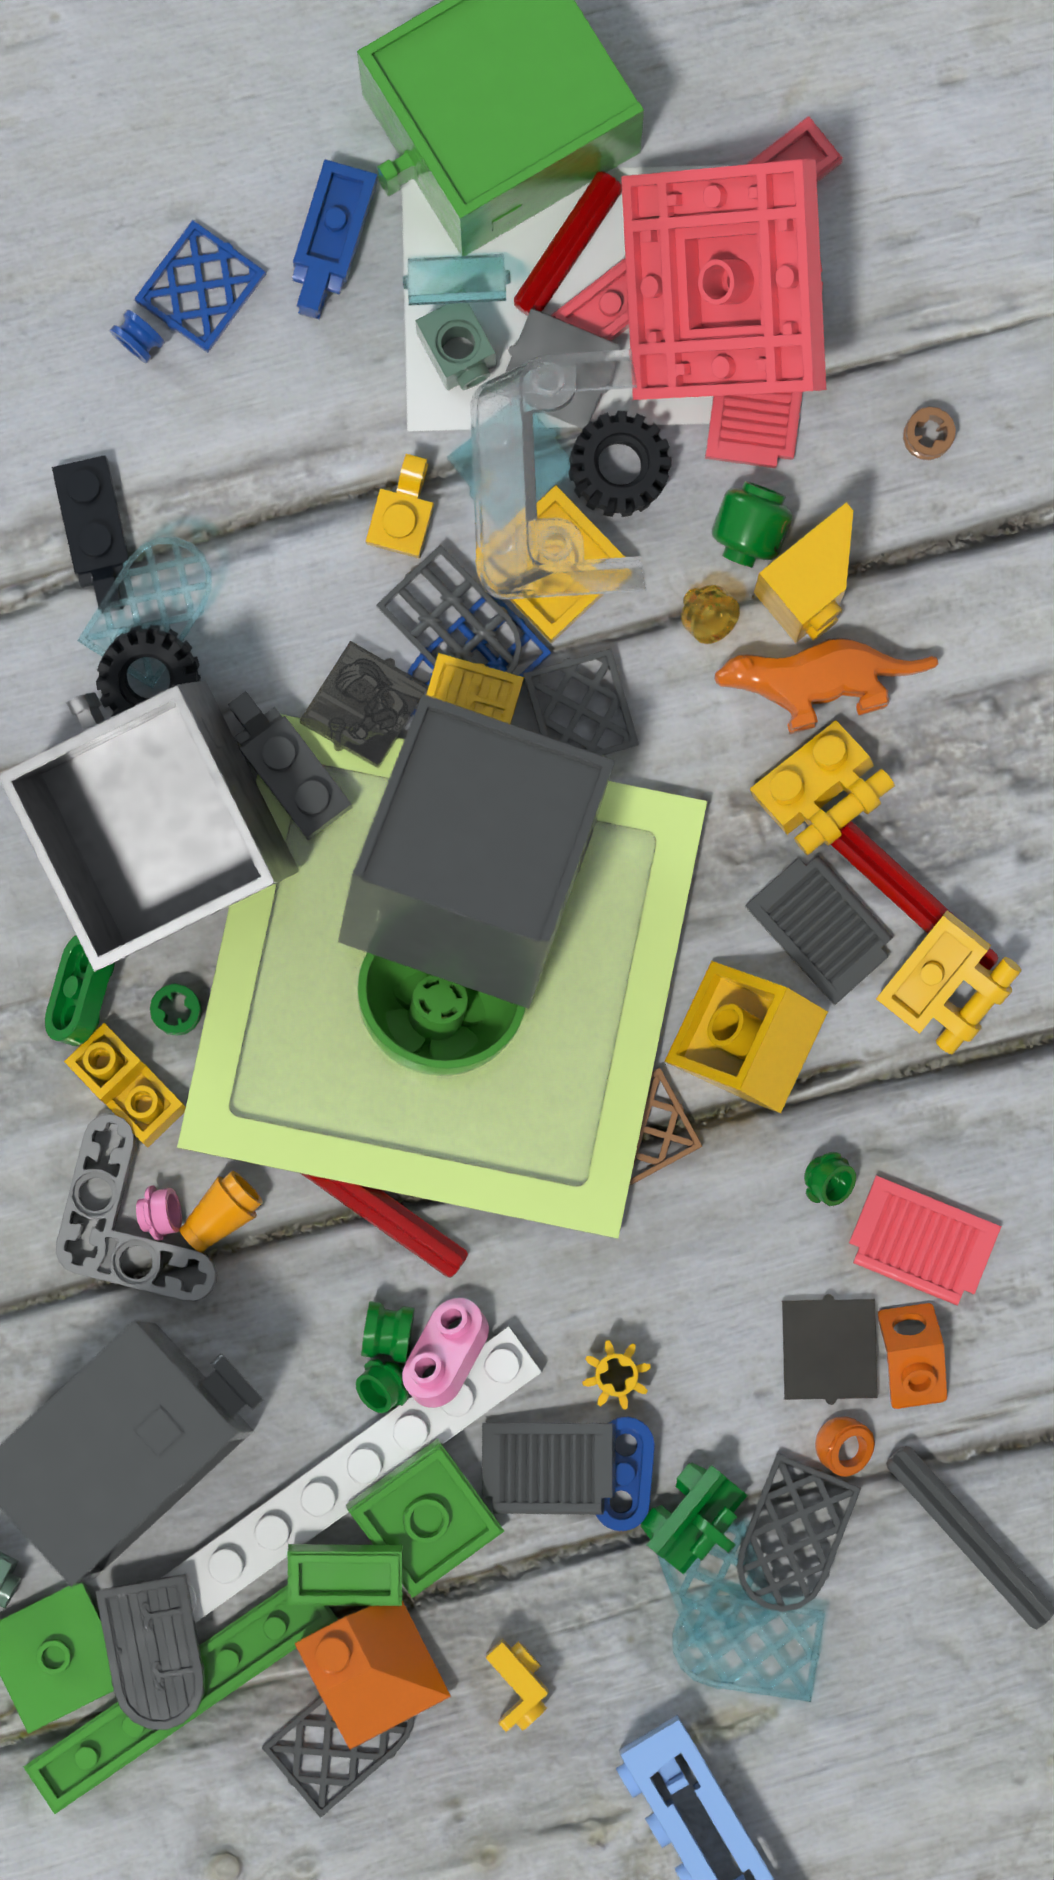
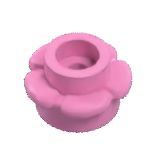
[136,1185,182,1241]

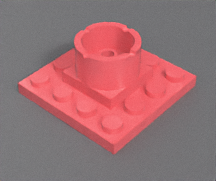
[621,159,826,400]

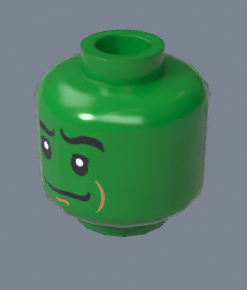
[711,481,793,568]

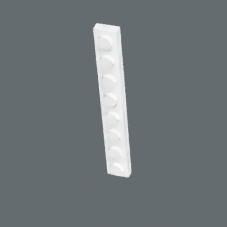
[161,1327,542,1623]

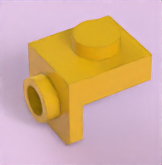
[485,1638,548,1732]

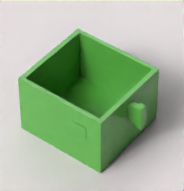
[357,0,644,258]

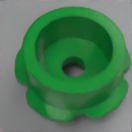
[804,1152,856,1206]
[356,1359,408,1413]

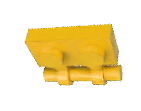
[750,720,895,855]
[876,910,1022,1055]

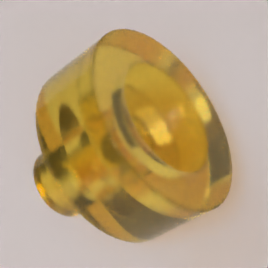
[681,585,740,644]

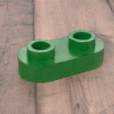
[45,935,115,1046]

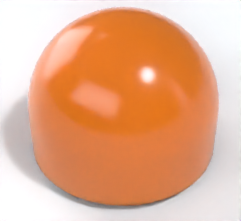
[815,1416,875,1477]

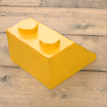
[754,502,854,643]
[665,961,828,1113]

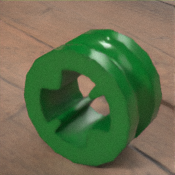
[150,984,202,1036]

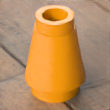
[179,1171,263,1253]

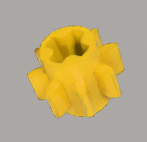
[582,1340,651,1410]

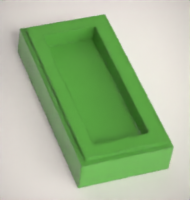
[287,1544,403,1606]

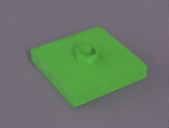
[346,1438,504,1598]
[0,1582,114,1734]

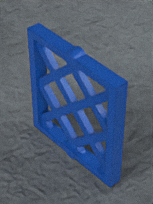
[134,220,266,353]

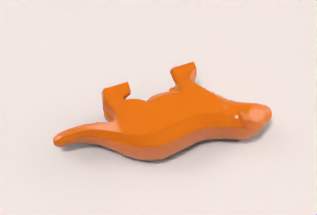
[714,638,939,734]

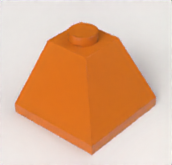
[294,1600,451,1750]

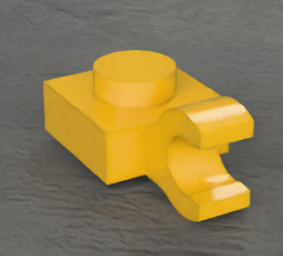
[365,454,434,559]

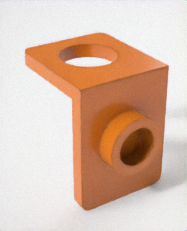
[878,1303,947,1409]

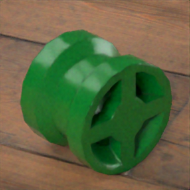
[361,1301,415,1363]

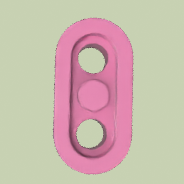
[402,1298,489,1408]

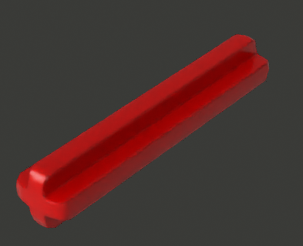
[514,171,622,316]

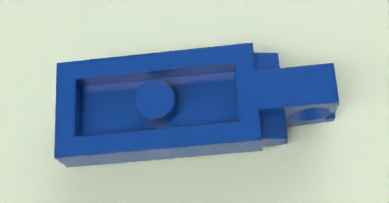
[292,159,378,320]

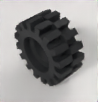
[568,411,672,517]
[96,625,201,717]

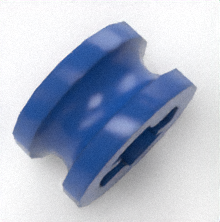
[109,310,165,363]

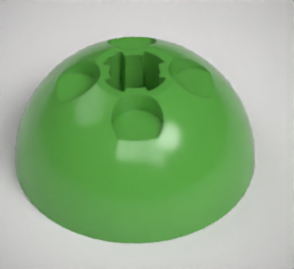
[357,953,525,1076]

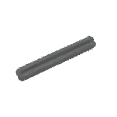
[886,1446,1054,1629]

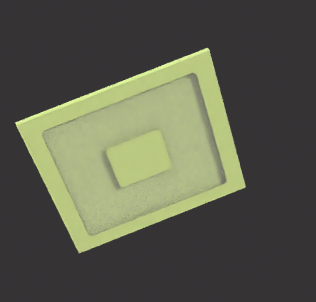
[177,714,707,1239]

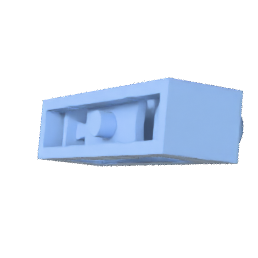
[616,1715,775,1880]

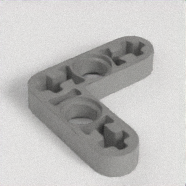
[56,1114,217,1301]

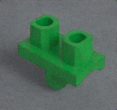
[641,1463,748,1575]

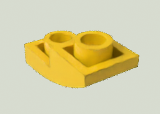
[64,1023,186,1148]

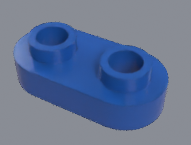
[596,1417,655,1531]

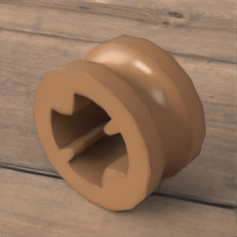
[903,407,956,460]

